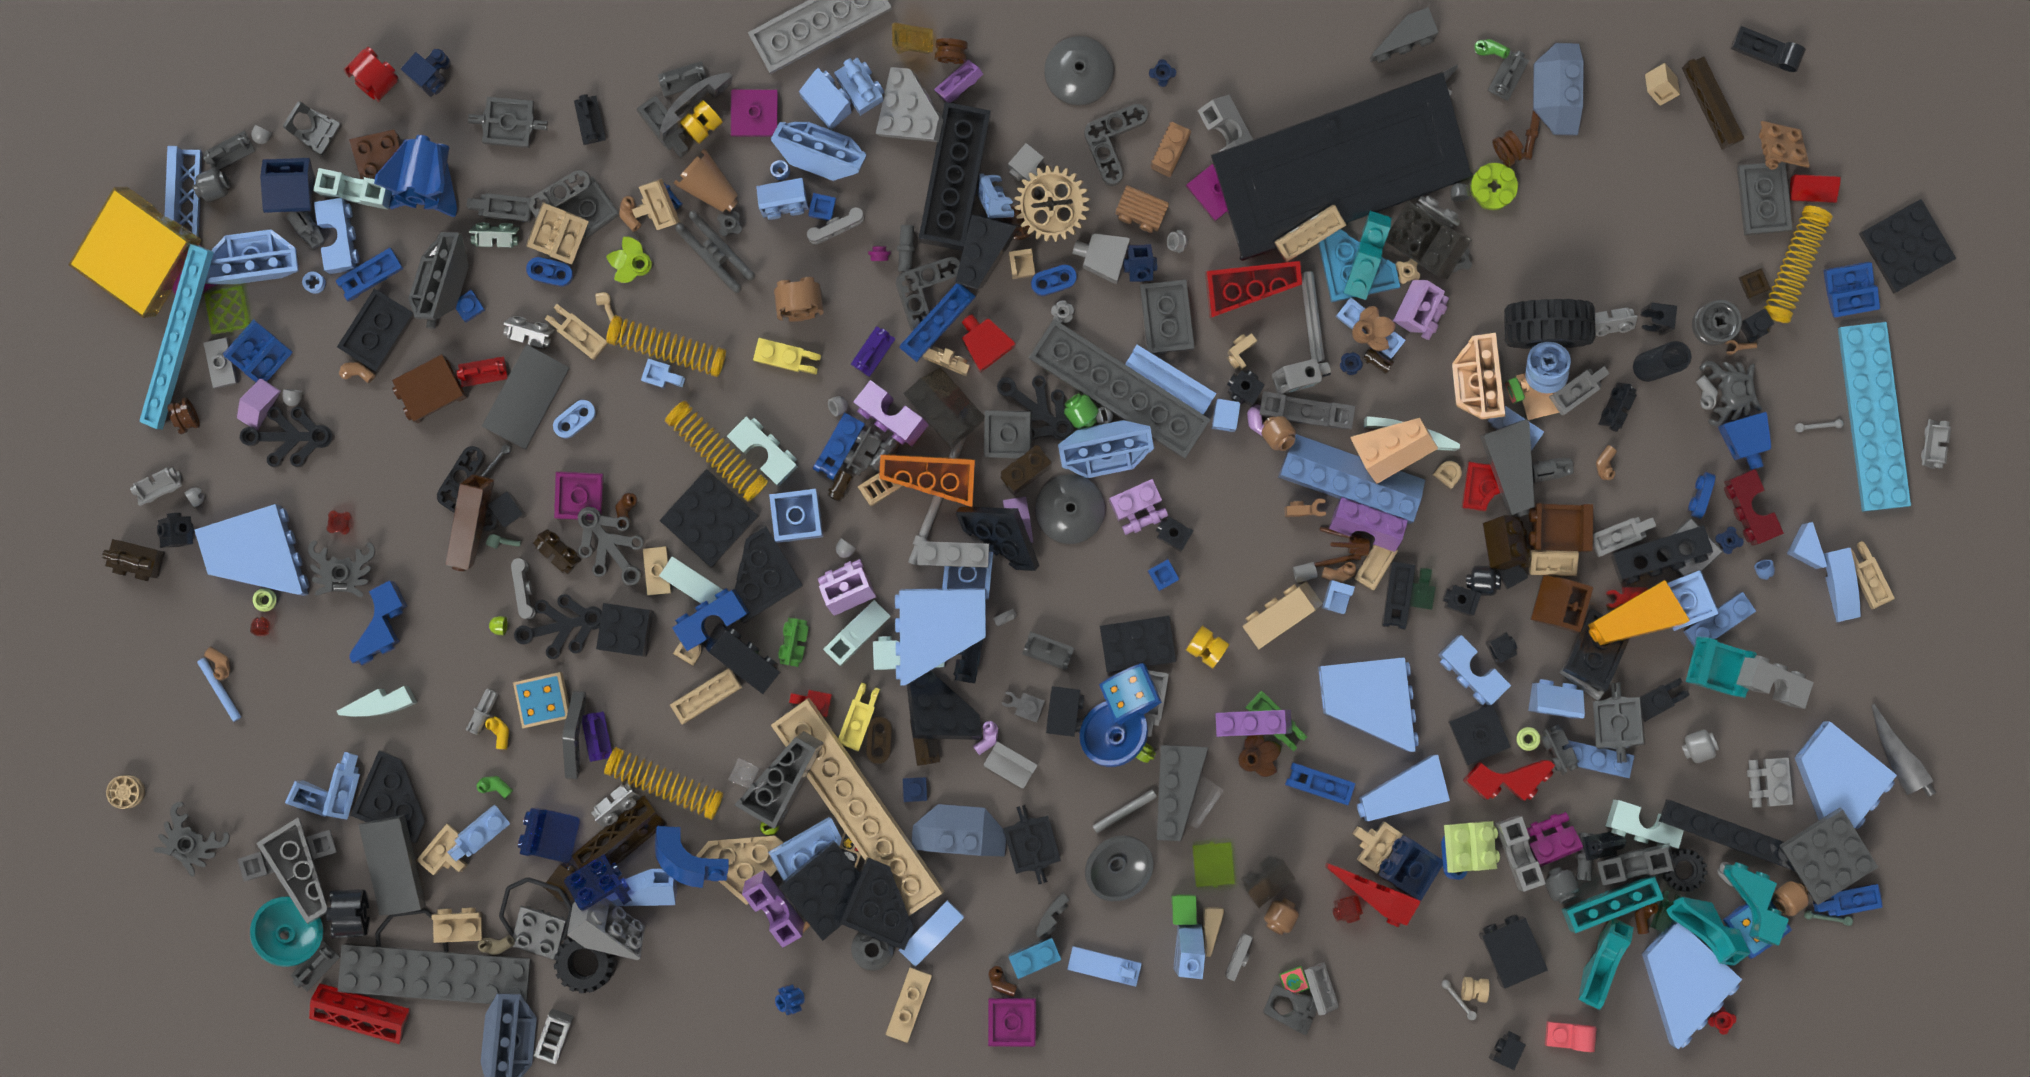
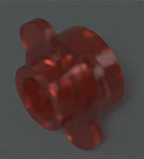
[327,510,352,535]

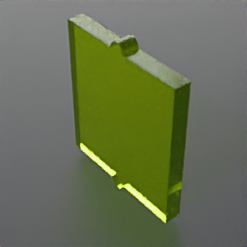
[1192,841,1235,888]

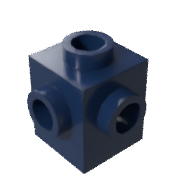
[1123,244,1157,282]

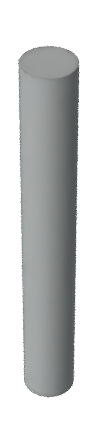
[1093,789,1157,834]

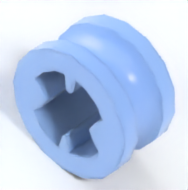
[302,271,326,294]

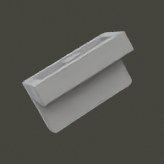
[984,741,1038,788]

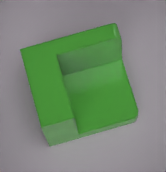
[1171,894,1197,925]

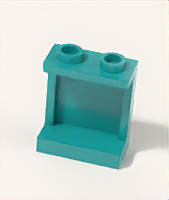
[1685,637,1757,698]

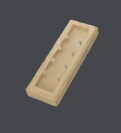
[1274,205,1346,262]
[670,668,743,725]
[886,967,932,1043]

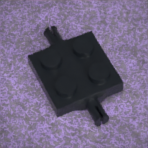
[1003,805,1061,885]

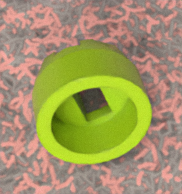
[489,616,508,636]
[760,822,779,836]

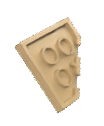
[695,835,784,905]

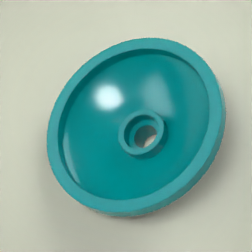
[250,897,323,967]

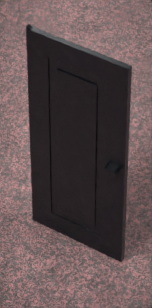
[1211,72,1474,261]

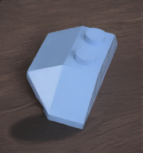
[771,122,866,181]
[205,229,299,284]
[1058,420,1154,478]

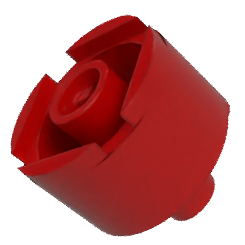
[343,46,399,102]

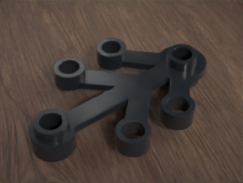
[997,375,1074,441]
[240,406,333,468]
[514,594,602,659]

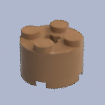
[774,277,824,322]

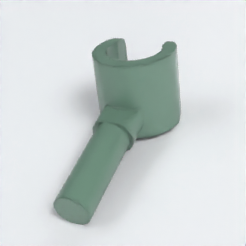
[486,534,520,549]

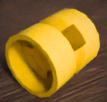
[680,100,723,144]
[1186,625,1229,669]

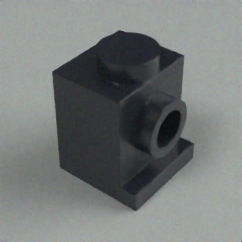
[1741,308,1774,343]
[1156,517,1194,552]
[1442,585,1481,616]
[1485,632,1517,663]
[1489,1031,1526,1070]

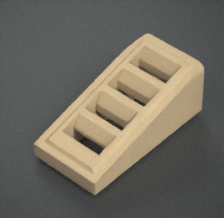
[858,473,903,507]
[1203,907,1224,957]

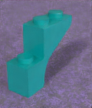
[1344,211,1392,300]
[1723,862,1789,946]
[1666,897,1751,966]
[1578,918,1634,1010]

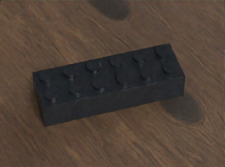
[919,102,991,251]

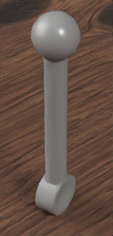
[1794,419,1844,433]
[1442,980,1477,1020]

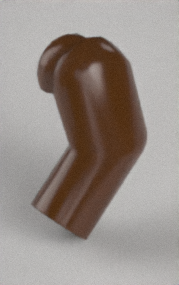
[615,493,637,527]
[1635,902,1658,934]
[988,966,1017,997]

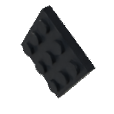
[1859,199,1956,294]
[659,469,759,568]
[778,840,860,941]

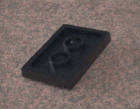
[337,288,414,373]
[1562,609,1630,692]
[1100,616,1176,672]

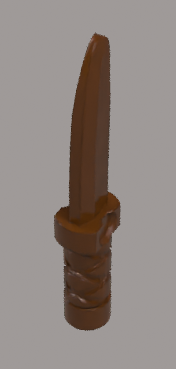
[1524,110,1540,160]

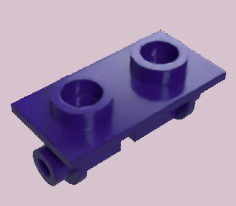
[851,326,895,377]
[582,711,612,762]

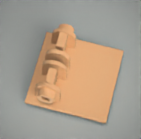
[1516,373,1560,420]

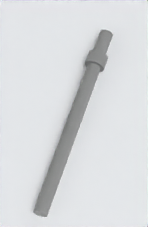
[908,432,967,566]

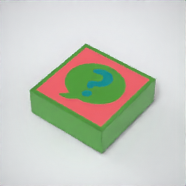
[1504,377,1525,404]
[1279,966,1310,993]

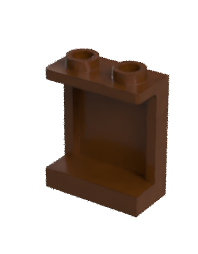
[392,354,468,423]
[1528,503,1593,553]

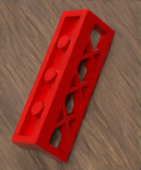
[309,983,410,1044]

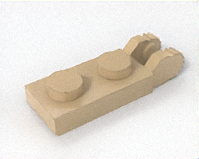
[545,304,608,361]
[1851,541,1895,609]

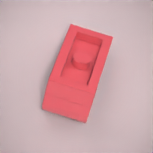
[1545,1021,1597,1052]

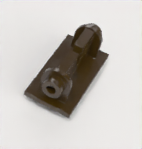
[533,529,582,574]
[910,719,940,766]

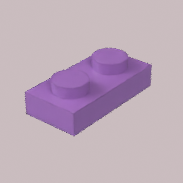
[934,60,983,103]

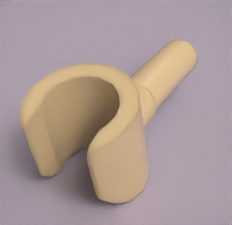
[596,292,614,322]

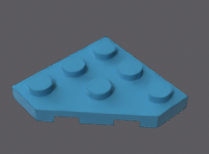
[1318,229,1400,302]

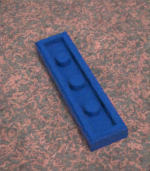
[899,283,976,362]

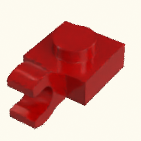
[789,690,832,717]

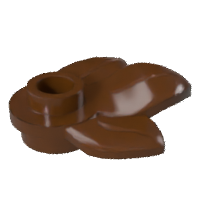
[1238,735,1281,777]

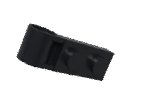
[1731,26,1806,72]

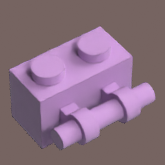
[1393,280,1449,340]
[1109,479,1168,535]
[817,559,876,616]

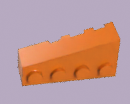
[879,454,975,507]

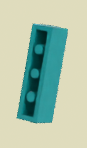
[1561,875,1664,933]

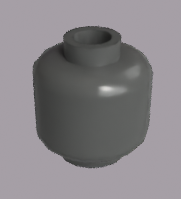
[193,168,231,202]
[1545,867,1580,904]

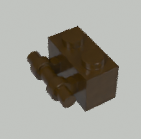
[1483,515,1531,570]
[102,539,165,581]

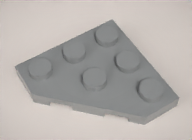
[876,67,943,142]

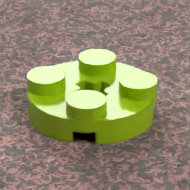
[1470,163,1518,210]

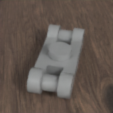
[807,207,864,245]
[511,558,536,619]

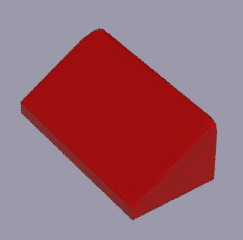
[1790,175,1841,203]

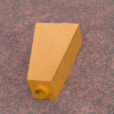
[1588,580,1690,645]

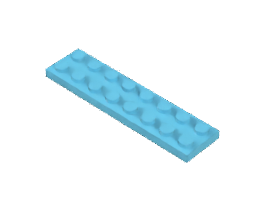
[1838,322,1911,512]

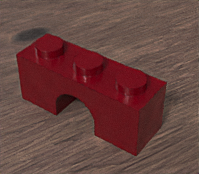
[1724,469,1784,546]

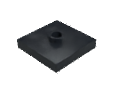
[1448,704,1511,765]

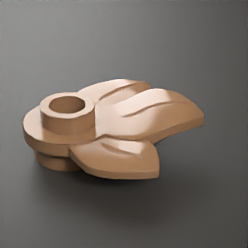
[1352,306,1396,351]

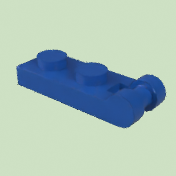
[336,248,404,302]
[813,412,865,480]
[1285,763,1356,805]

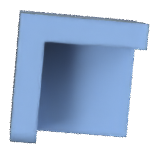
[1211,399,1240,432]
[1322,580,1355,614]

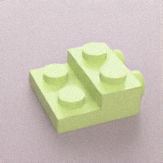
[1444,821,1500,873]

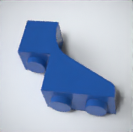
[349,581,408,665]

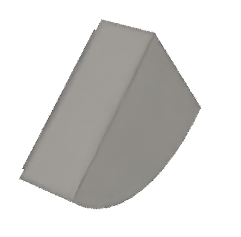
[993,608,1017,627]

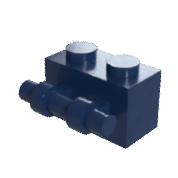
[401,49,451,97]

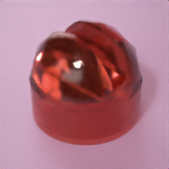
[250,617,270,636]

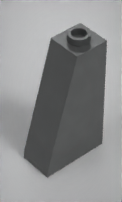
[1480,419,1534,517]

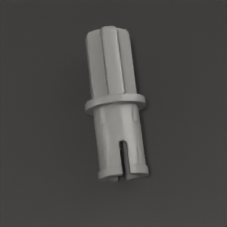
[466,689,498,736]

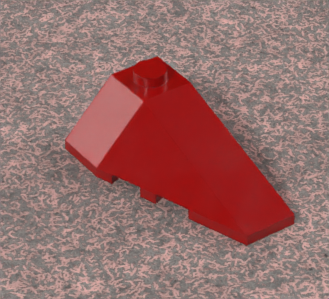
[1325,862,1420,927]

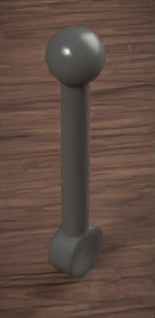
[478,445,511,477]

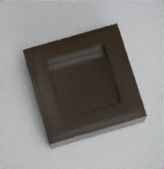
[1738,268,1771,299]

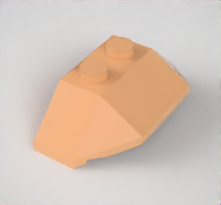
[1452,333,1505,419]

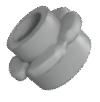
[1167,230,1188,253]
[1051,301,1074,323]

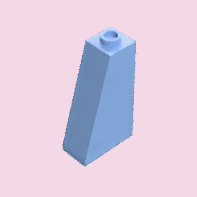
[1357,755,1450,821]
[1173,924,1205,979]

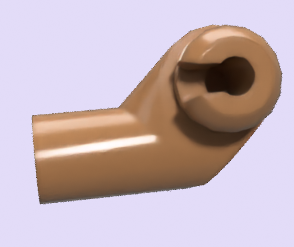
[1596,445,1617,480]
[1321,562,1356,583]

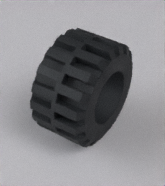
[554,937,617,994]

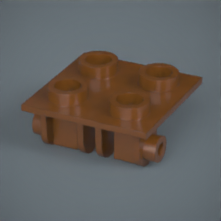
[349,129,400,180]

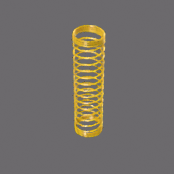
[1763,205,1833,323]
[606,315,726,377]
[665,400,768,502]
[604,747,723,820]

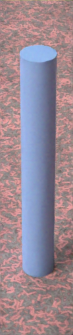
[197,658,242,722]

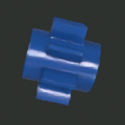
[775,984,805,1015]

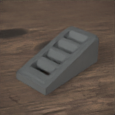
[534,1009,573,1064]

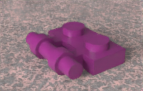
[1526,812,1583,867]

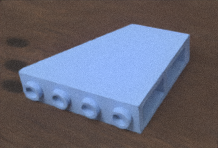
[195,504,309,596]
[895,588,986,685]
[1318,658,1418,752]
[1795,721,1897,829]
[1642,920,1742,1049]

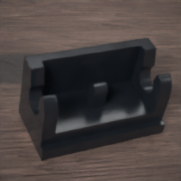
[1640,303,1677,335]

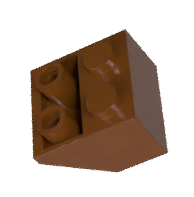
[1530,575,1594,633]

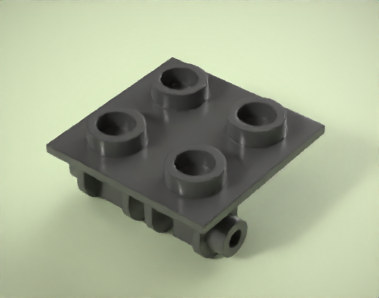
[513,905,567,960]

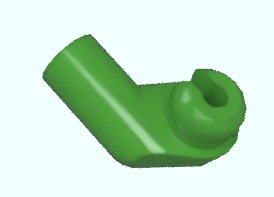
[1474,39,1510,59]
[476,776,513,799]

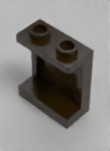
[1000,445,1052,496]

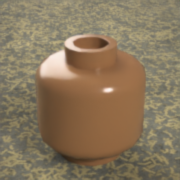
[1261,416,1296,451]
[1773,881,1809,916]
[1264,898,1299,935]

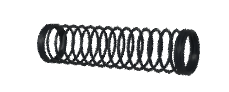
[1633,341,1692,382]

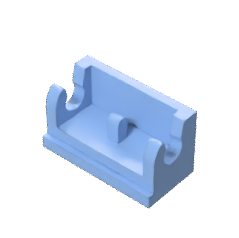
[977,173,1014,218]

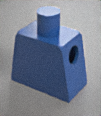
[1718,412,1771,470]

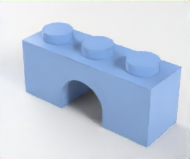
[314,198,359,274]
[1438,635,1511,705]

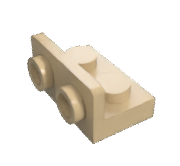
[432,908,482,943]

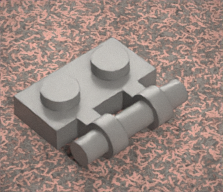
[1747,757,1793,807]

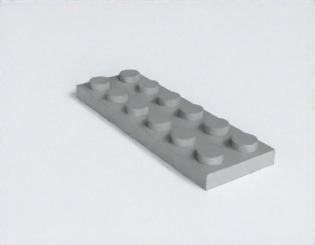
[748,0,892,75]

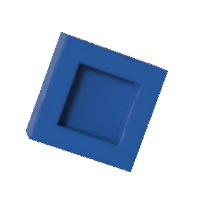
[808,193,836,221]
[456,290,485,323]
[1147,559,1180,591]

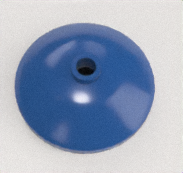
[1080,701,1148,767]

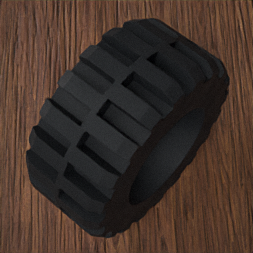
[1504,299,1596,349]

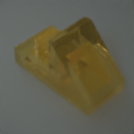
[892,23,933,54]

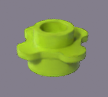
[1136,743,1156,763]

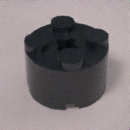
[326,889,370,939]

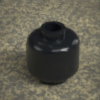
[1466,566,1501,596]

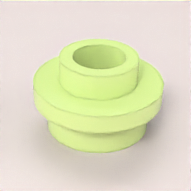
[253,588,277,612]
[1516,727,1540,751]

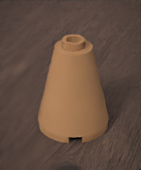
[673,149,738,212]

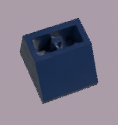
[260,158,315,213]

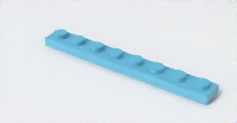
[139,244,214,430]

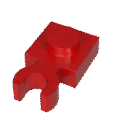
[1606,587,1648,608]

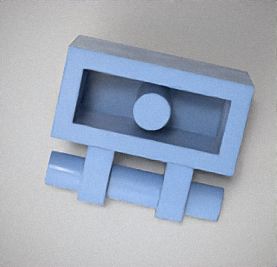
[834,58,885,116]

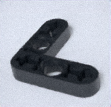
[437,446,499,532]

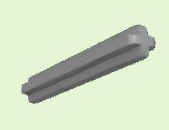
[1301,271,1325,363]

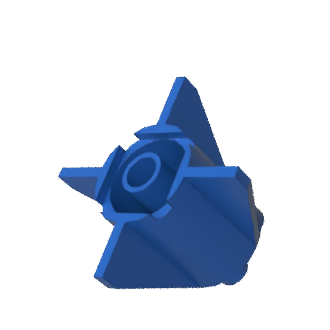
[374,135,457,217]

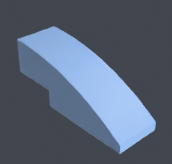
[1824,547,1861,622]
[899,900,964,967]

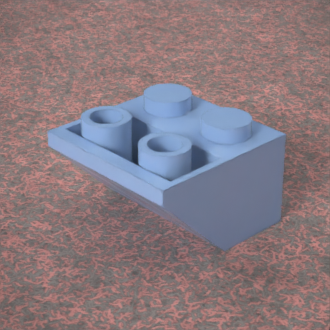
[799,68,852,130]
[756,178,809,220]

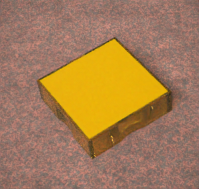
[68,187,201,318]

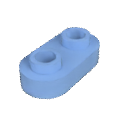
[553,400,596,439]

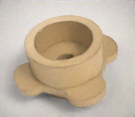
[1395,259,1420,284]

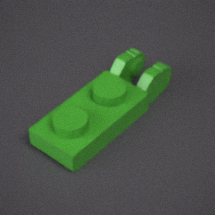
[1245,691,1307,752]

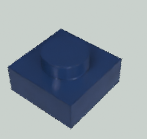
[903,777,927,802]

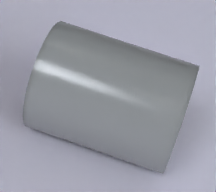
[1293,562,1318,583]

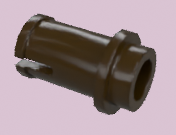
[1363,347,1394,374]
[827,470,853,502]

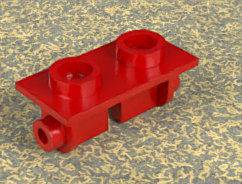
[457,356,508,387]

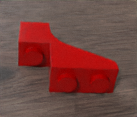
[1463,760,1555,801]

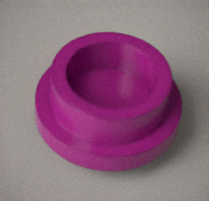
[868,246,891,261]

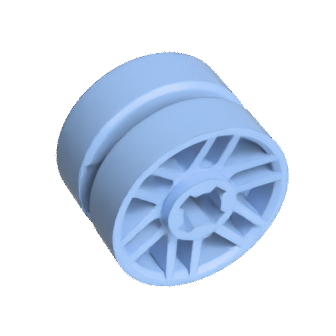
[1525,342,1571,393]

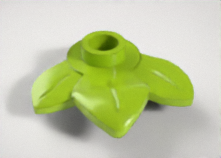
[606,237,652,283]

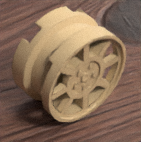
[106,775,145,809]

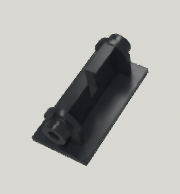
[574,94,606,145]
[1598,383,1637,432]
[953,639,983,684]
[1582,831,1627,861]

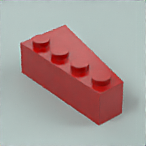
[1205,261,1302,318]

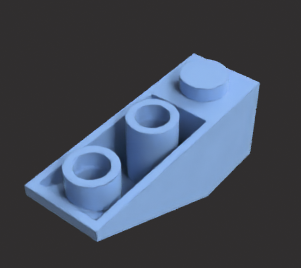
[605,869,677,906]

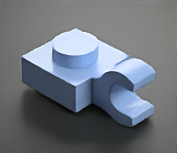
[641,358,685,388]

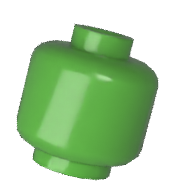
[1064,393,1099,428]

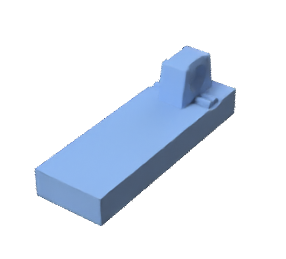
[1067,946,1142,987]

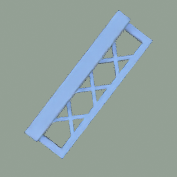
[164,146,202,243]
[1125,345,1216,414]

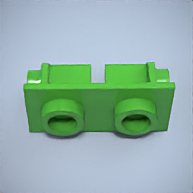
[778,618,809,667]

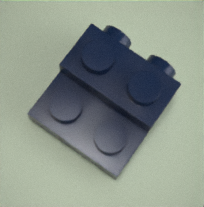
[1379,835,1443,902]

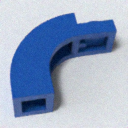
[655,826,729,888]

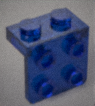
[518,807,580,863]
[564,854,632,911]

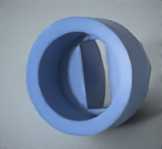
[770,160,790,181]
[1754,560,1775,580]

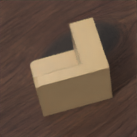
[1645,63,1680,106]
[1009,249,1035,279]

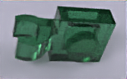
[1410,568,1436,610]
[1650,890,1681,932]

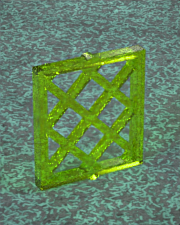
[204,286,250,335]

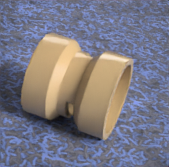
[1461,977,1489,1003]

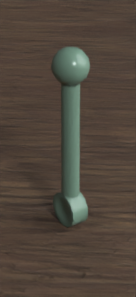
[1804,910,1853,926]

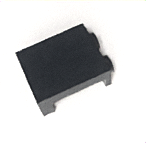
[1479,914,1548,989]

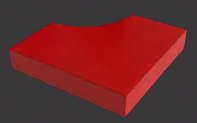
[1462,462,1500,512]

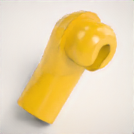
[485,717,509,750]

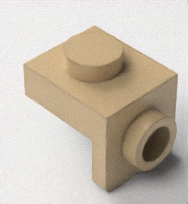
[1227,333,1257,371]

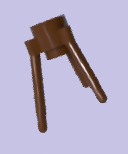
[1314,527,1370,567]

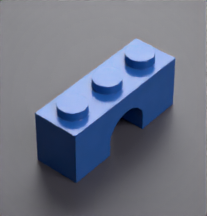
[672,588,749,651]

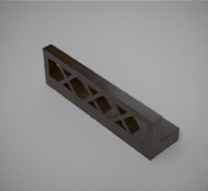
[1682,56,1745,150]
[571,795,667,883]

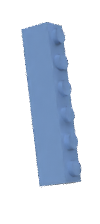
[1278,434,1425,524]

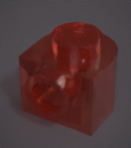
[1332,895,1363,923]

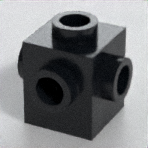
[1227,370,1265,407]
[157,513,194,548]

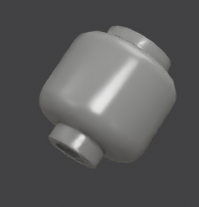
[1682,729,1719,764]

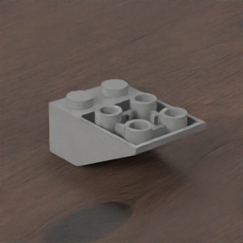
[567,888,645,960]

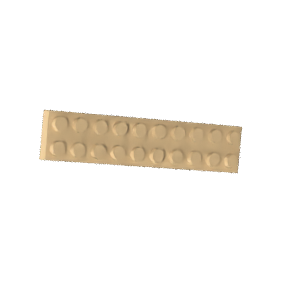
[771,698,944,916]

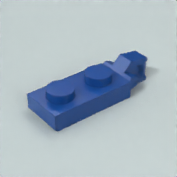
[1813,884,1883,916]

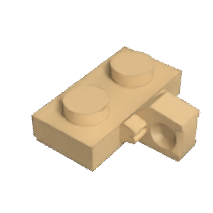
[632,178,680,230]
[923,346,970,377]
[1352,821,1403,873]
[416,824,468,875]

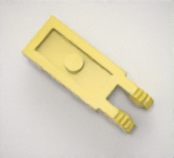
[753,338,821,374]
[838,682,880,751]

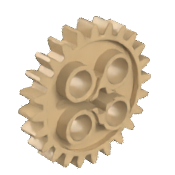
[1014,166,1090,242]

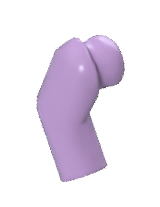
[1247,404,1264,436]
[973,721,998,755]

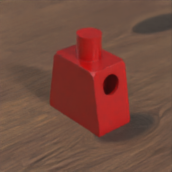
[961,314,1015,373]

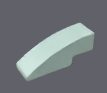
[659,557,723,604]
[337,686,417,716]

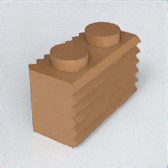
[1150,122,1191,177]
[1115,185,1169,233]

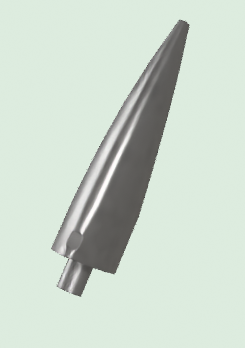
[1871,704,1936,797]

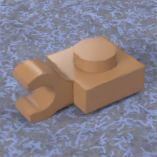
[1284,499,1326,517]

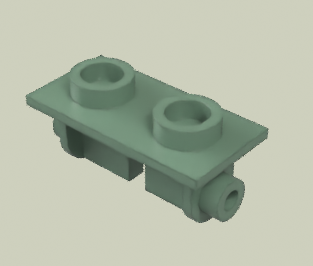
[469,222,520,248]

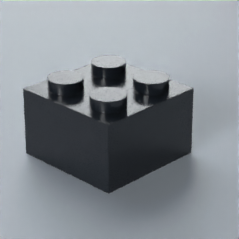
[596,603,653,657]
[1046,686,1084,737]

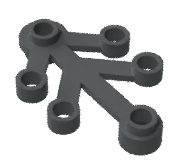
[578,507,644,585]

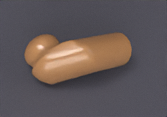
[619,196,642,232]
[339,362,376,383]
[204,646,230,680]

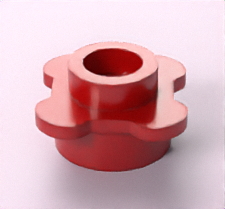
[1708,1006,1736,1035]

